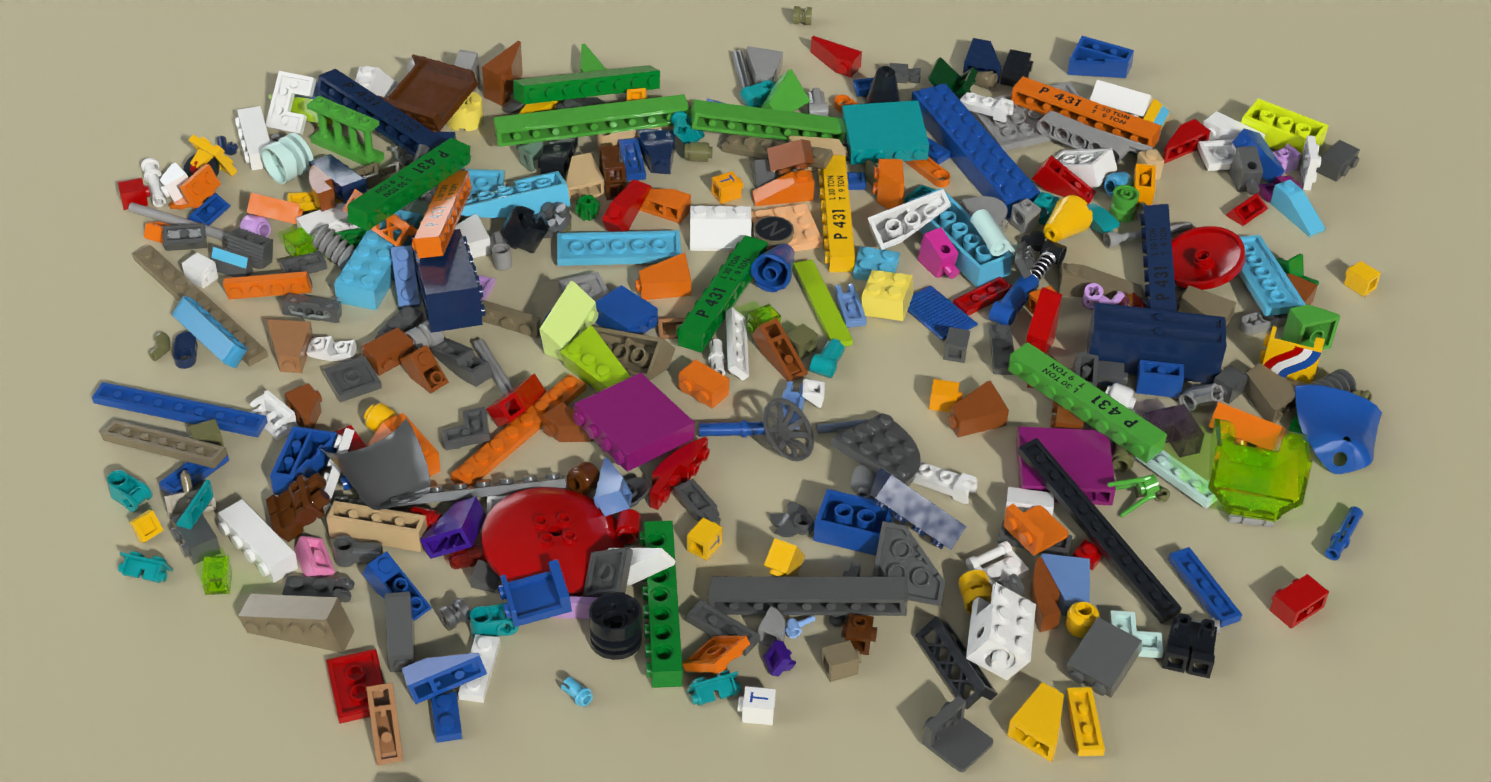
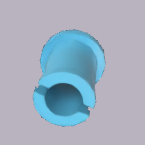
[561,676,593,707]

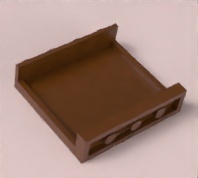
[378,54,478,132]

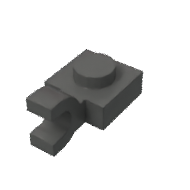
[889,63,921,84]

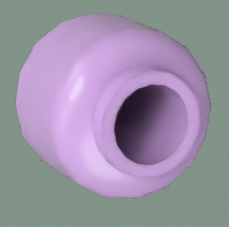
[240,214,271,238]

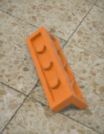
[342,189,417,247]

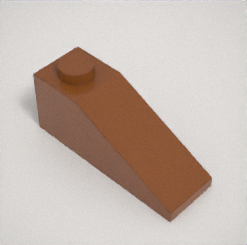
[752,318,808,382]

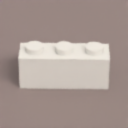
[355,66,399,98]
[1090,80,1153,119]
[690,205,751,251]

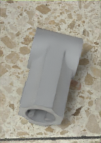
[808,88,828,116]
[490,231,512,270]
[1179,383,1224,411]

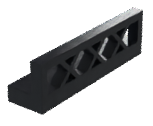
[915,616,998,710]

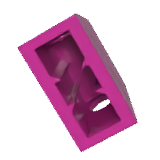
[917,227,960,279]

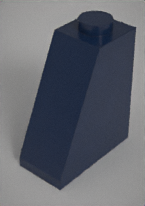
[963,38,1001,84]
[637,129,676,174]

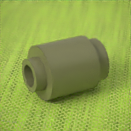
[685,142,713,162]
[1112,443,1136,473]

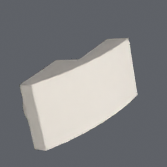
[306,336,357,361]

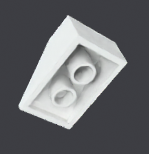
[1054,148,1117,188]

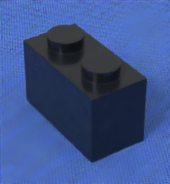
[1000,49,1034,87]

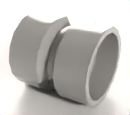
[405,320,444,350]

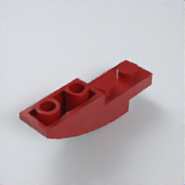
[650,437,710,510]

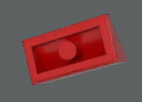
[1226,193,1268,226]

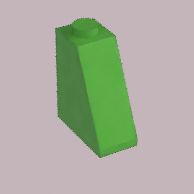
[761,69,810,112]

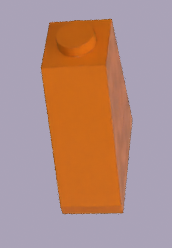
[247,193,303,224]
[635,253,691,300]

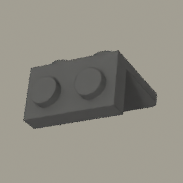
[922,696,993,772]

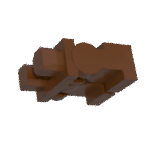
[598,142,626,200]
[266,473,331,542]

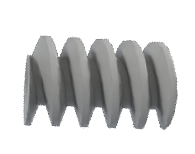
[313,224,354,269]

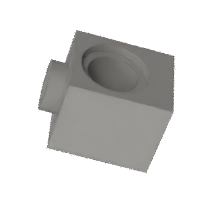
[1010,198,1041,234]

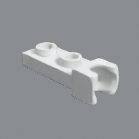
[960,92,1014,122]
[912,462,977,504]

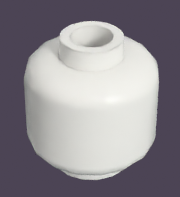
[1105,383,1137,409]

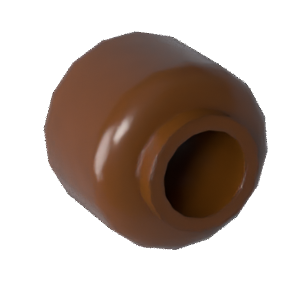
[567,462,600,495]

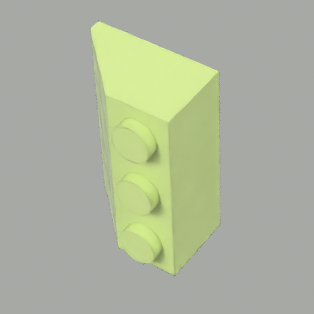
[539,281,598,361]

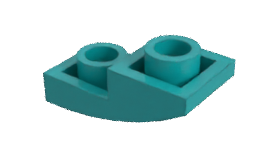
[1087,203,1120,234]

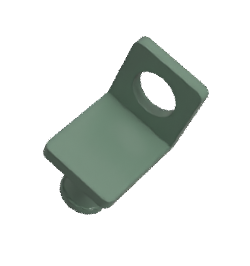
[516,141,544,172]

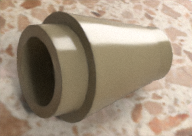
[974,71,998,89]

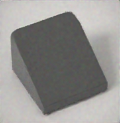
[471,560,501,593]

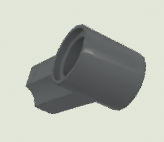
[333,535,383,567]

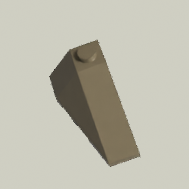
[593,326,675,380]

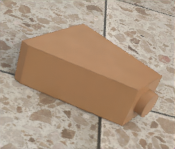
[267,319,313,373]

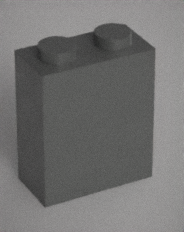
[1067,617,1142,698]

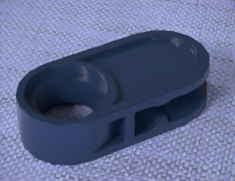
[173,332,198,369]

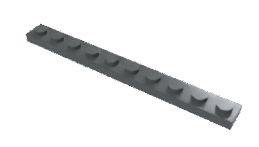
[330,472,566,509]

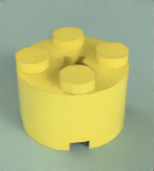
[446,92,484,131]

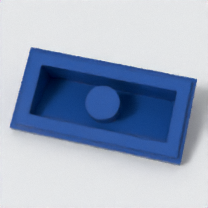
[188,192,231,226]

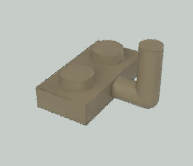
[164,470,217,519]

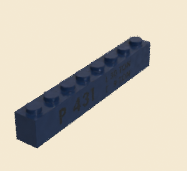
[317,69,447,156]
[1140,204,1177,312]

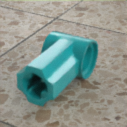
[810,338,845,378]

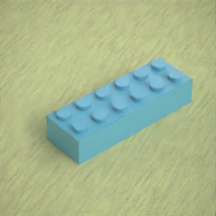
[909,188,1013,287]
[334,210,422,310]

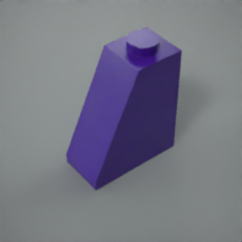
[420,497,486,559]

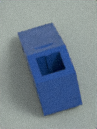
[362,551,432,621]

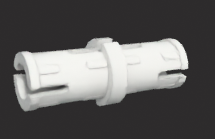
[708,339,725,375]

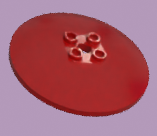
[481,487,625,597]

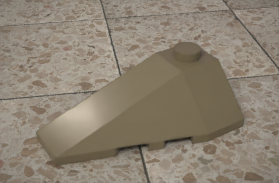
[1058,263,1143,302]

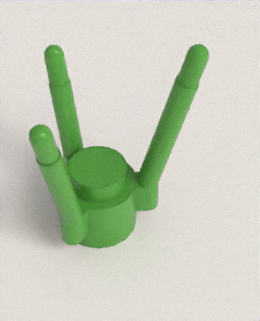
[1107,474,1160,517]

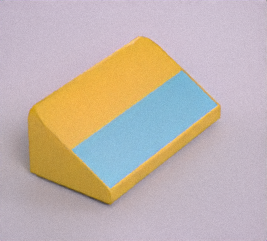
[1143,99,1170,130]

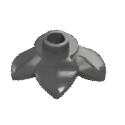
[770,502,815,537]

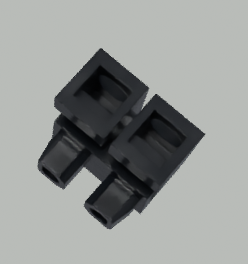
[1162,613,1217,679]

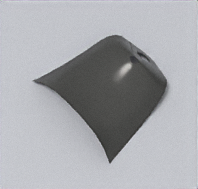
[319,419,431,510]

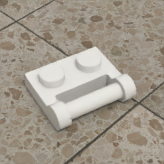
[966,541,1030,587]

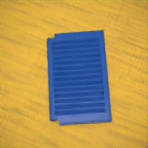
[907,285,978,341]

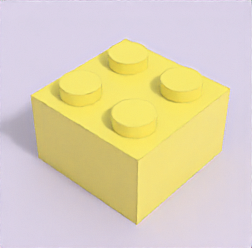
[862,270,913,321]

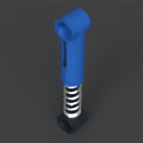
[989,239,1067,325]

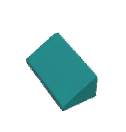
[176,479,214,529]

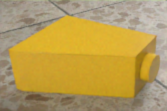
[1007,682,1064,762]

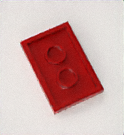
[326,649,384,724]

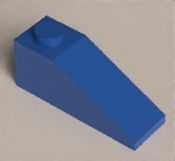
[1232,128,1285,184]
[401,653,487,704]

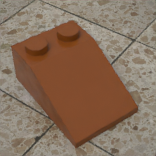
[482,41,523,106]

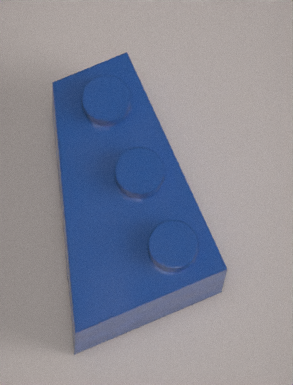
[1068,36,1134,78]

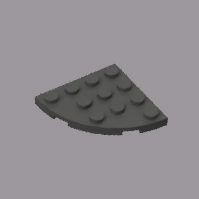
[830,413,921,486]

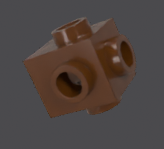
[841,613,878,655]

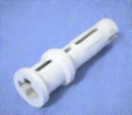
[141,158,166,207]

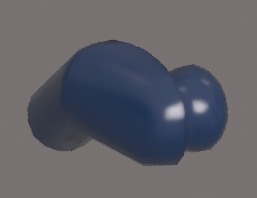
[217,136,238,156]

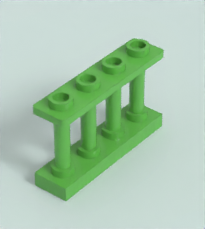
[307,96,384,166]

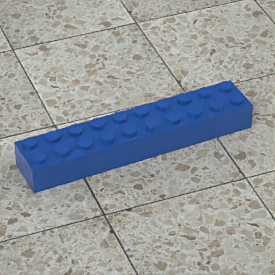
[911,84,1040,219]

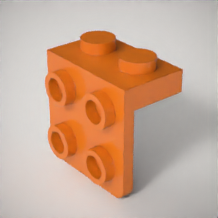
[169,164,221,210]
[1003,503,1069,556]

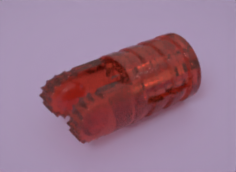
[448,543,488,570]

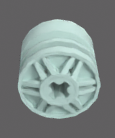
[261,133,314,184]

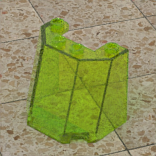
[1208,418,1312,522]

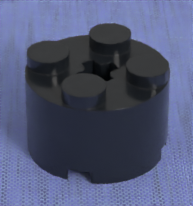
[500,206,549,253]

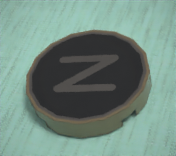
[753,216,794,247]

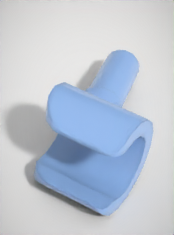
[785,615,815,638]

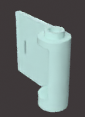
[971,209,1018,257]

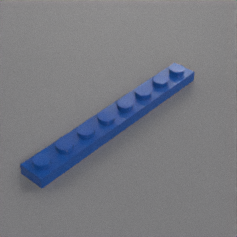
[92,382,268,438]

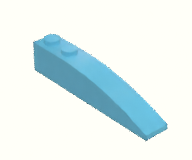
[461,171,571,218]

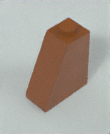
[948,381,1009,437]

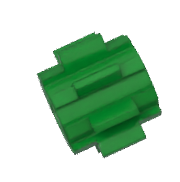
[575,194,600,221]

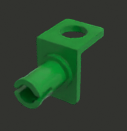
[1276,254,1319,285]

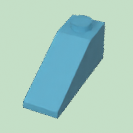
[1270,180,1325,237]

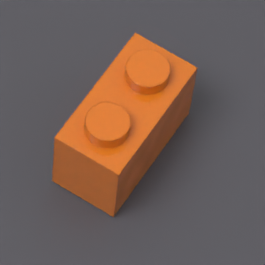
[679,359,730,408]

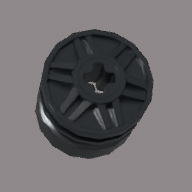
[589,593,642,660]

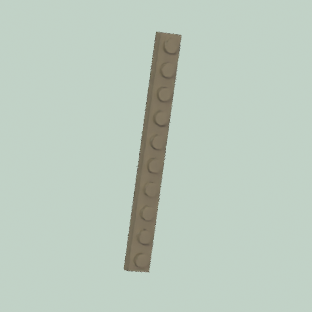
[133,245,268,367]

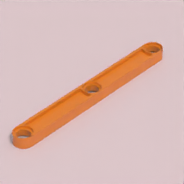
[834,95,950,187]

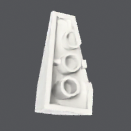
[868,189,951,250]

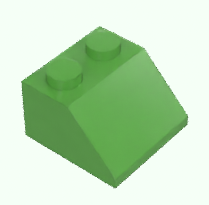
[1281,304,1340,350]

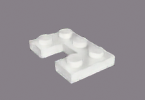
[266,71,317,135]

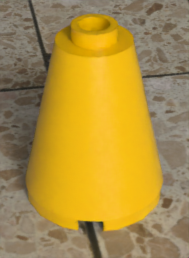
[1044,195,1093,242]

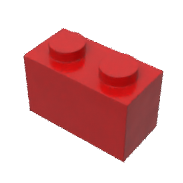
[1269,574,1329,629]

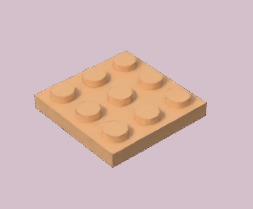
[751,204,823,251]

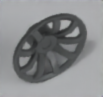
[763,398,814,462]

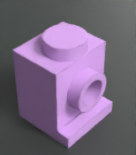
[1273,144,1301,175]

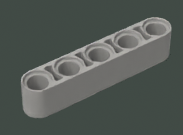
[1037,111,1129,164]

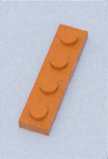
[223,271,312,300]

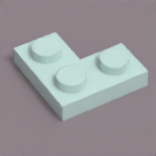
[1109,610,1163,658]

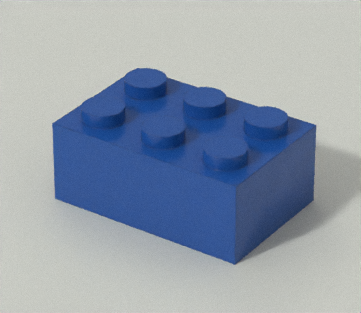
[813,489,894,556]

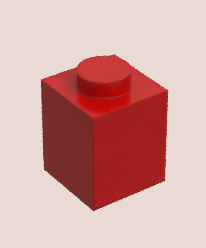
[118,178,151,210]

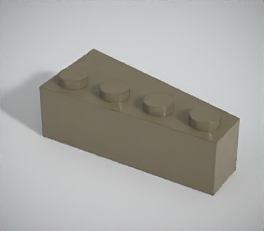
[238,594,354,653]

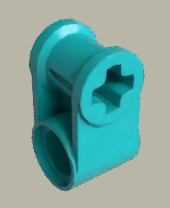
[739,80,776,108]
[671,111,705,145]
[107,470,153,512]
[470,603,519,638]

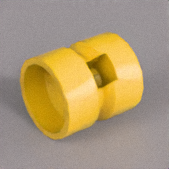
[958,570,992,615]

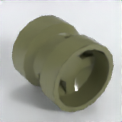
[793,6,812,25]

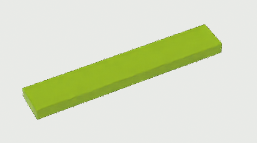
[793,259,853,347]

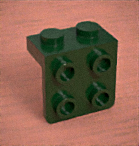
[928,57,978,99]

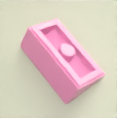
[294,536,335,578]

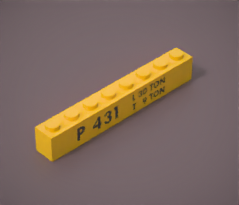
[818,155,855,272]

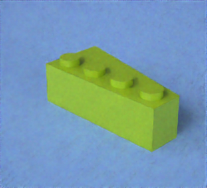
[560,325,631,392]

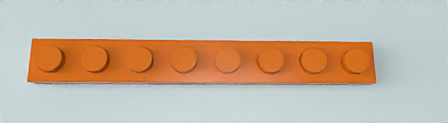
[451,374,586,486]

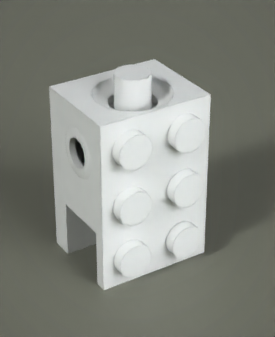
[966,582,1036,680]

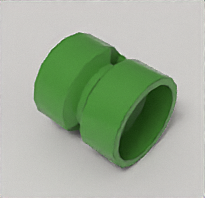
[1109,185,1139,223]

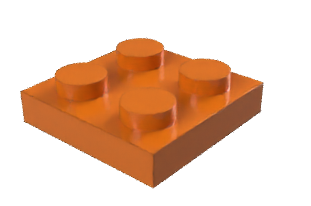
[682,636,750,674]

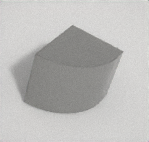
[758,606,785,647]

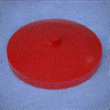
[1171,226,1246,290]

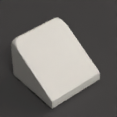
[802,378,825,408]

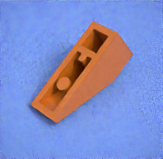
[752,170,814,206]
[639,189,691,224]

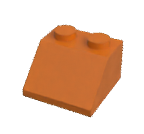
[872,159,904,210]

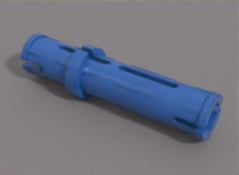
[699,420,765,438]
[1325,506,1363,561]

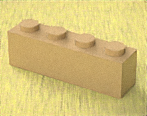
[326,501,428,552]

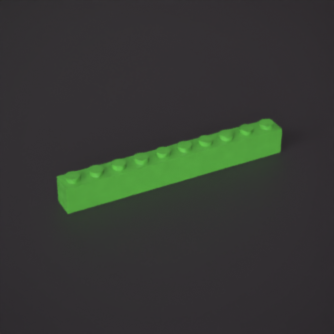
[493,94,690,147]

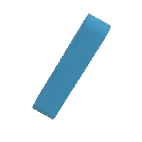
[172,296,248,368]

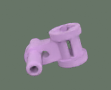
[1082,283,1125,310]

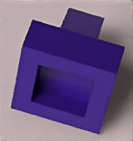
[763,640,796,677]

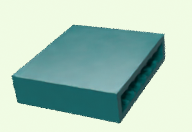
[842,100,929,165]

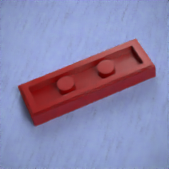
[953,277,1012,316]

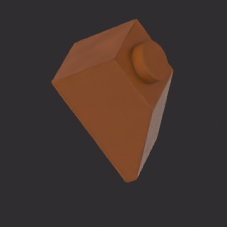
[284,383,322,429]
[543,402,594,442]

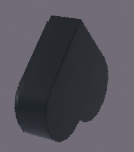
[1021,231,1045,251]

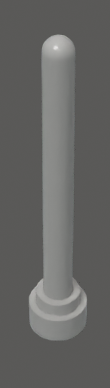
[1103,222,1193,248]

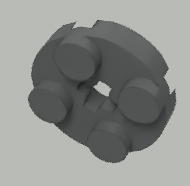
[536,202,572,238]

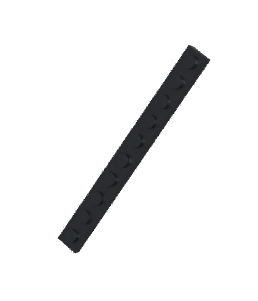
[1017,438,1182,624]

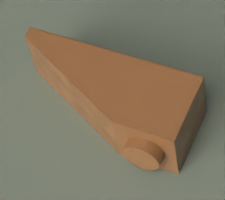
[366,683,403,765]

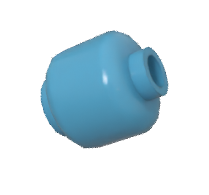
[1104,171,1134,197]

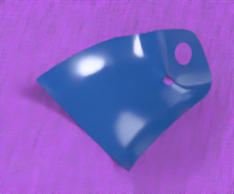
[1295,385,1382,474]

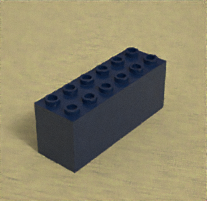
[410,229,486,333]
[1087,302,1227,384]

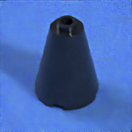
[864,66,900,104]

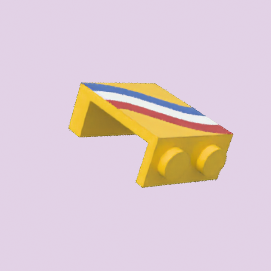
[1258,326,1325,384]

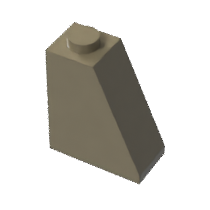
[1177,286,1237,328]
[1244,363,1296,423]

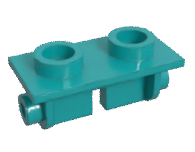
[118,551,173,583]
[686,670,741,706]

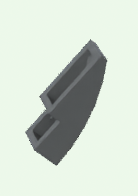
[431,339,493,387]

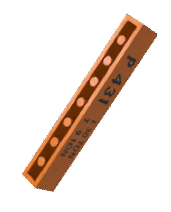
[1011,76,1162,148]
[412,170,472,258]

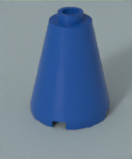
[751,243,795,293]

